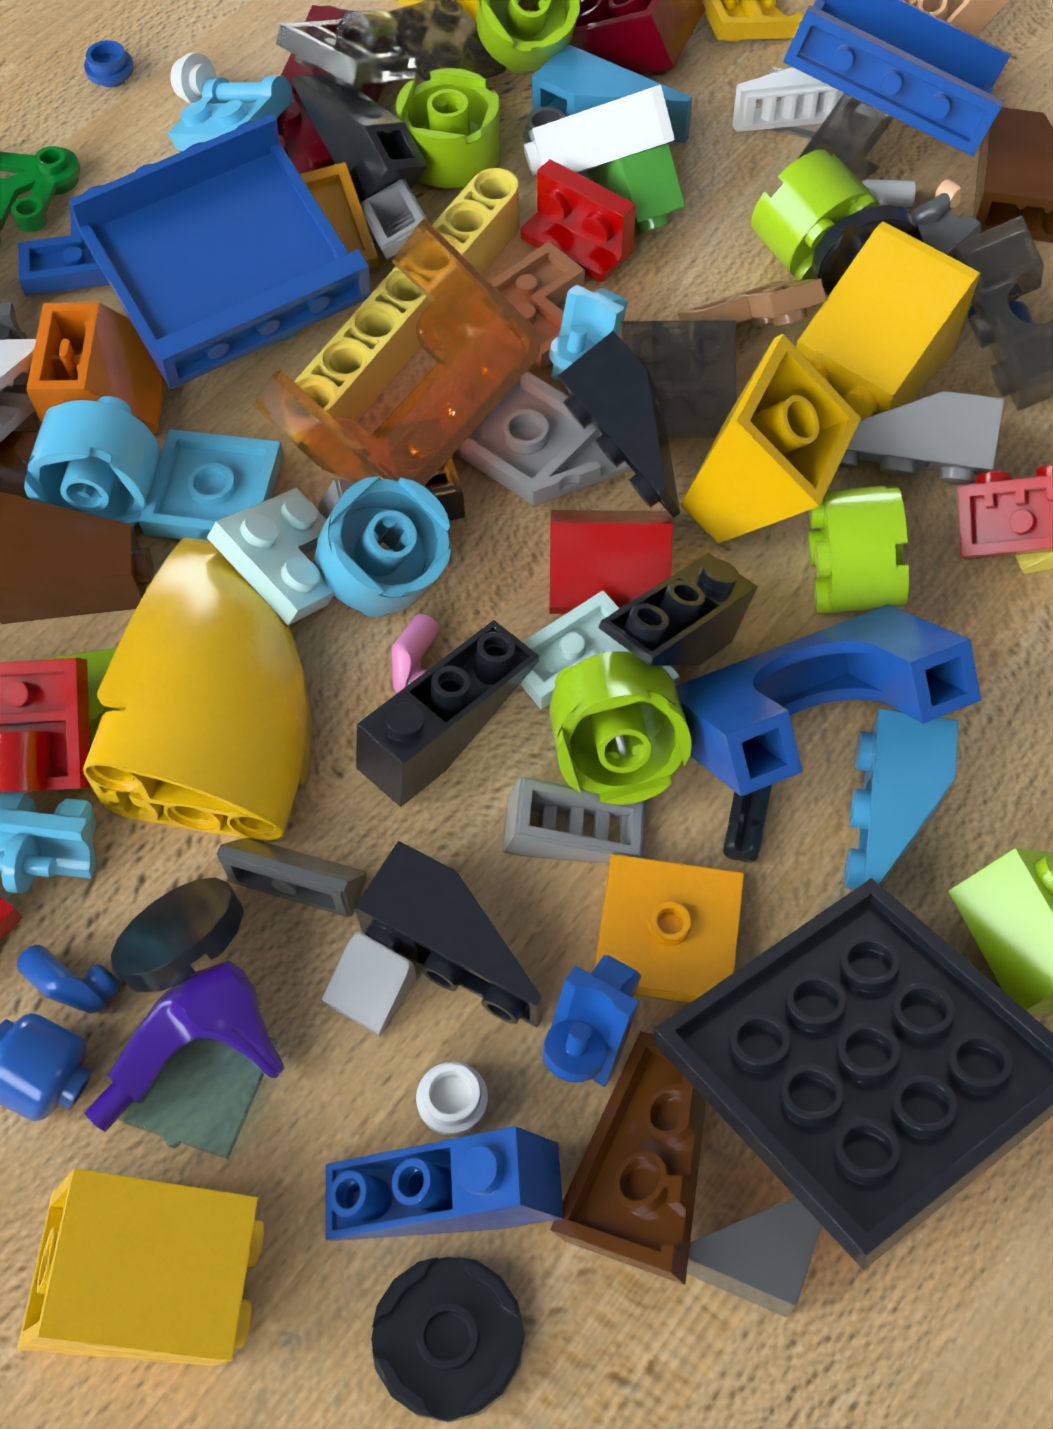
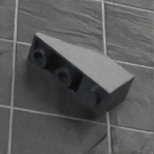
[291,74,428,204]
[558,331,680,518]
[598,553,758,666]
[356,620,540,807]
[354,841,542,1028]

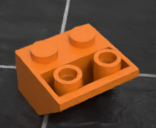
[26,302,166,433]

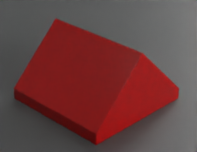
[549,510,673,614]

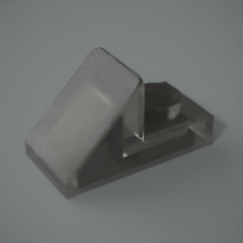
[798,93,894,181]

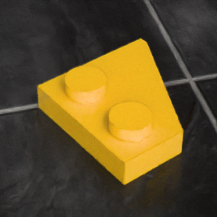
[702,0,804,42]

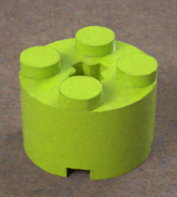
[476,0,580,74]
[396,68,501,191]
[751,149,880,280]
[807,485,909,614]
[550,651,691,805]

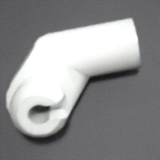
[862,179,916,208]

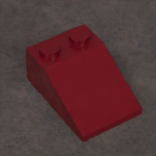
[569,0,705,75]

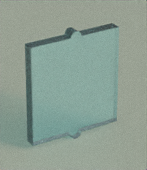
[118,1037,278,1160]

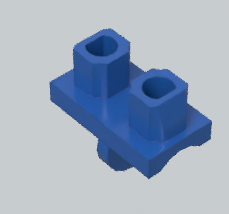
[542,955,642,1087]

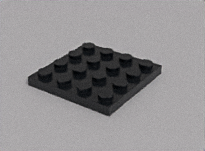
[654,878,1053,1270]

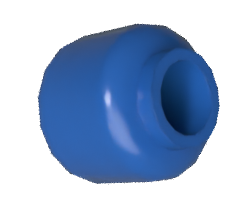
[0,1013,93,1121]

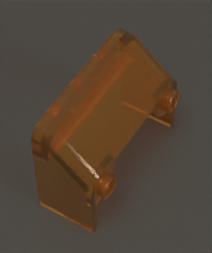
[253,218,540,486]

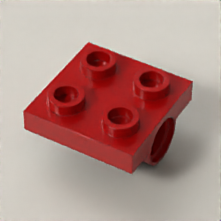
[0,658,92,792]

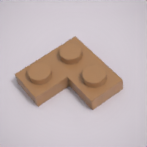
[469,241,585,370]
[678,279,826,342]

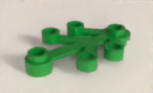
[0,146,80,244]

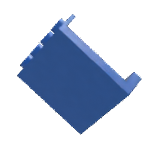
[783,0,1011,156]
[69,113,370,390]

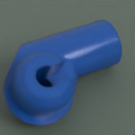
[17,945,121,1014]

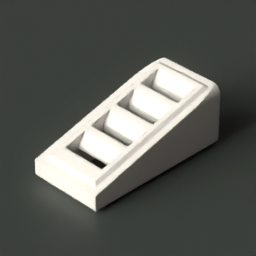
[732,67,844,132]

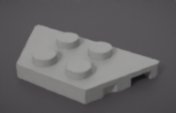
[445,341,632,506]

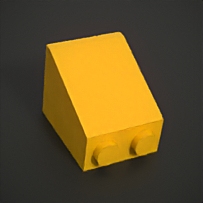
[796,221,980,420]
[679,334,861,544]
[17,1168,264,1366]

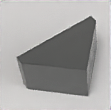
[687,1197,822,1317]

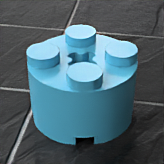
[24,396,160,527]
[314,476,451,618]

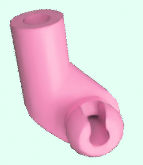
[391,614,439,693]

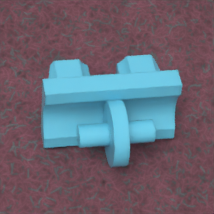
[549,285,628,382]
[0,792,98,894]

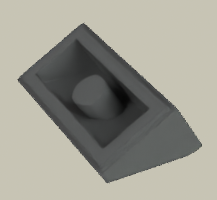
[217,838,367,917]

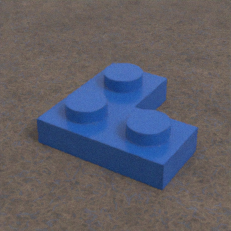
[18,198,109,296]

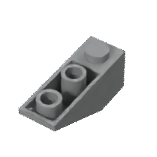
[838,391,1005,484]

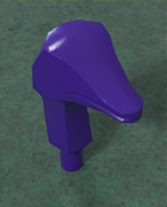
[85,960,285,1132]

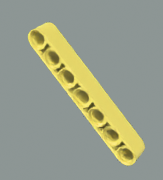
[287,168,519,451]

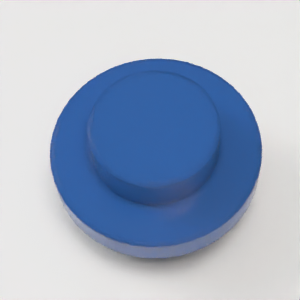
[84,40,134,87]

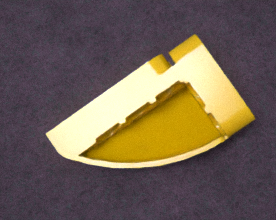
[83,537,312,842]

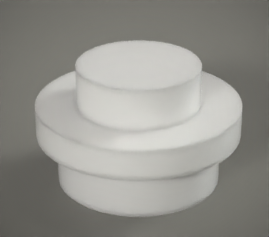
[171,53,216,104]
[416,1062,488,1136]

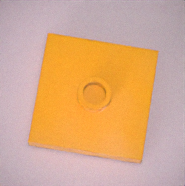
[594,854,744,1003]

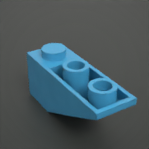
[532,44,692,143]
[844,709,958,889]

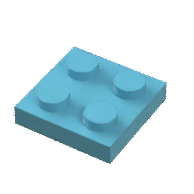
[139,429,284,540]

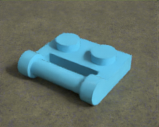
[167,76,293,151]

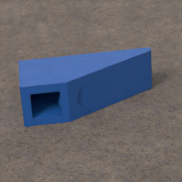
[325,1126,564,1241]

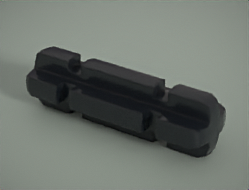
[723,785,772,863]

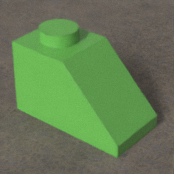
[587,143,685,232]

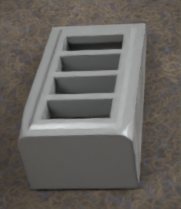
[360,178,434,259]
[503,776,645,863]

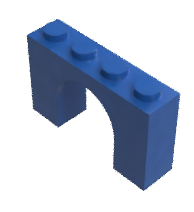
[673,605,981,797]

